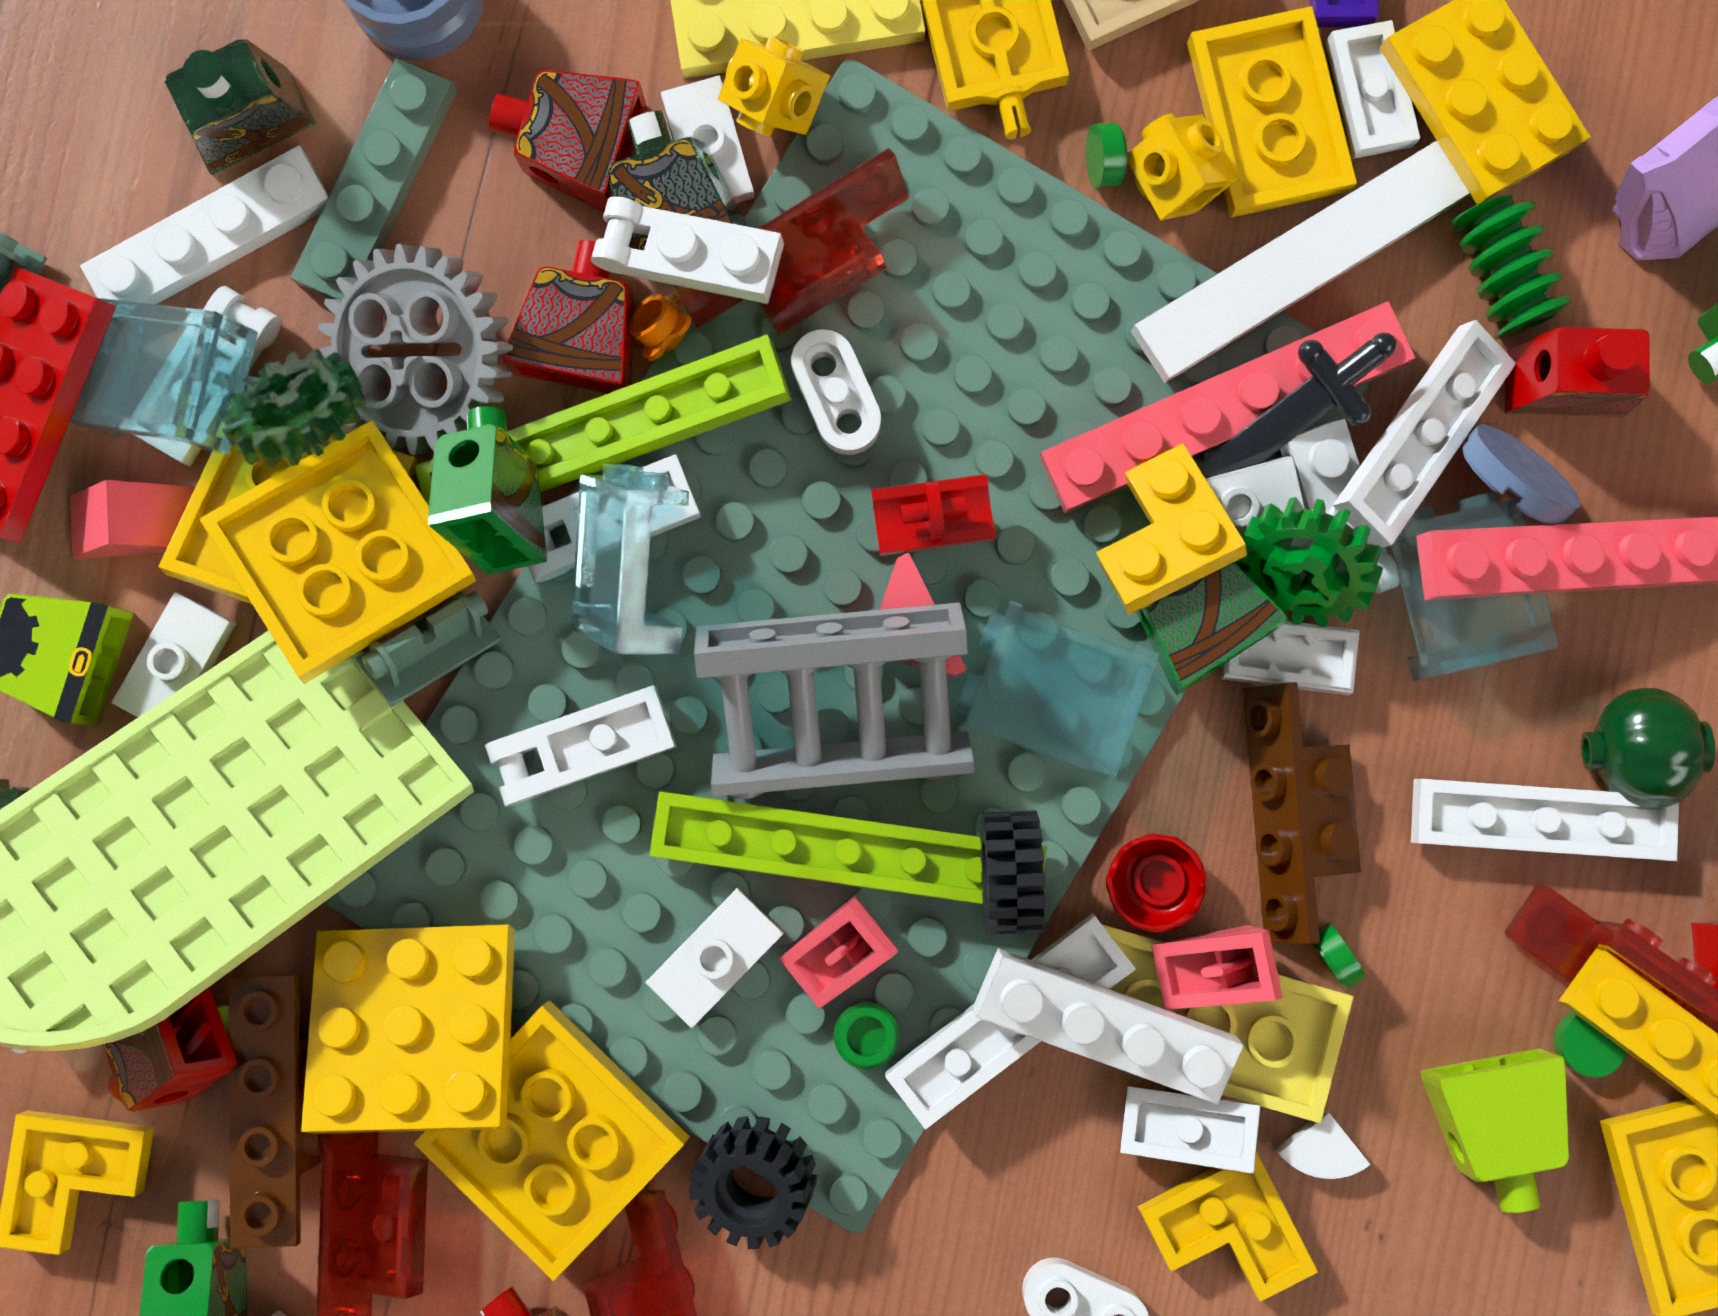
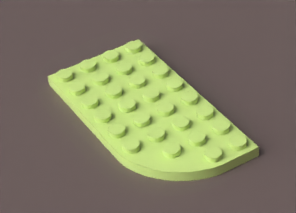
[0,630,474,1051]

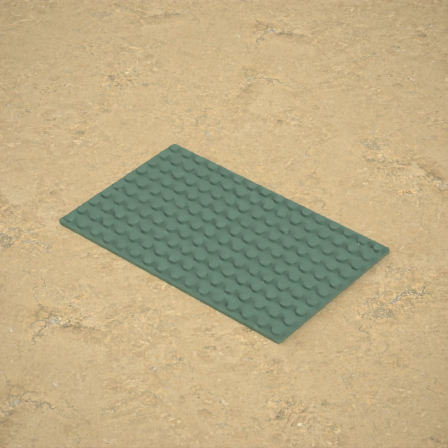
[324,59,1371,1233]

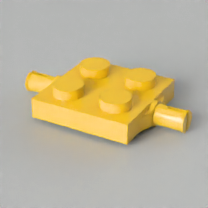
[920,0,1069,139]

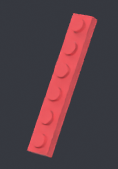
[1039,301,1415,514]
[1416,517,1718,601]

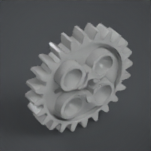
[317,244,513,455]

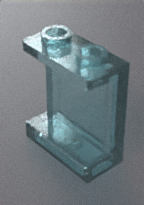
[70,298,258,455]
[571,464,689,654]
[1391,493,1559,681]
[957,600,1159,778]

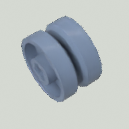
[343,0,484,61]

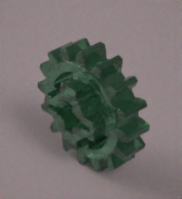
[220,349,366,469]

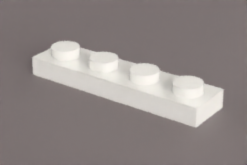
[80,145,330,325]
[1332,320,1516,548]
[1411,779,1679,861]
[885,913,1136,1130]
[972,948,1244,1105]

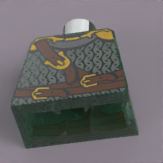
[164,39,316,175]
[608,110,748,251]

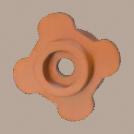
[628,294,692,361]

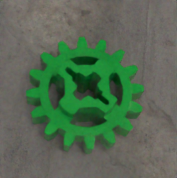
[1238,497,1383,627]

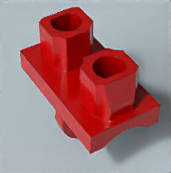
[871,474,996,556]

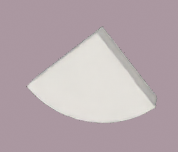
[1274,1110,1371,1179]

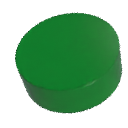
[1086,122,1127,188]
[1313,922,1367,990]
[834,1001,899,1069]
[1554,1012,1626,1077]

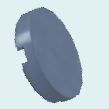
[1462,424,1581,525]

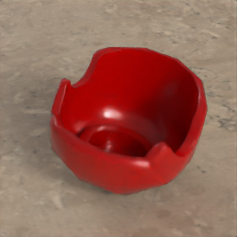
[1106,833,1207,933]

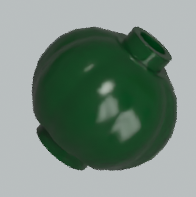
[1581,688,1715,810]

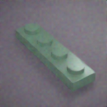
[290,57,457,300]

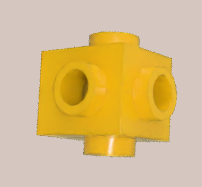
[717,36,830,136]
[1127,113,1239,220]

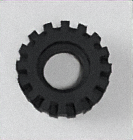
[980,810,1045,935]
[689,1116,817,1249]

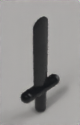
[1197,332,1397,479]

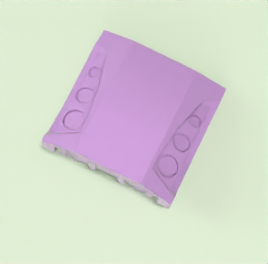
[1611,96,1718,261]

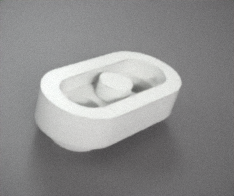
[791,329,881,455]
[1022,1258,1149,1316]

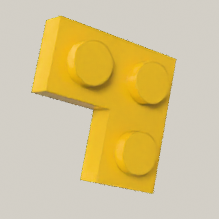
[1096,443,1247,615]
[0,1110,154,1255]
[1137,1152,1318,1302]

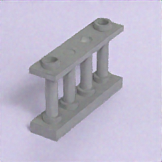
[694,603,975,799]

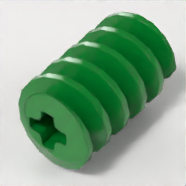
[1451,195,1572,340]

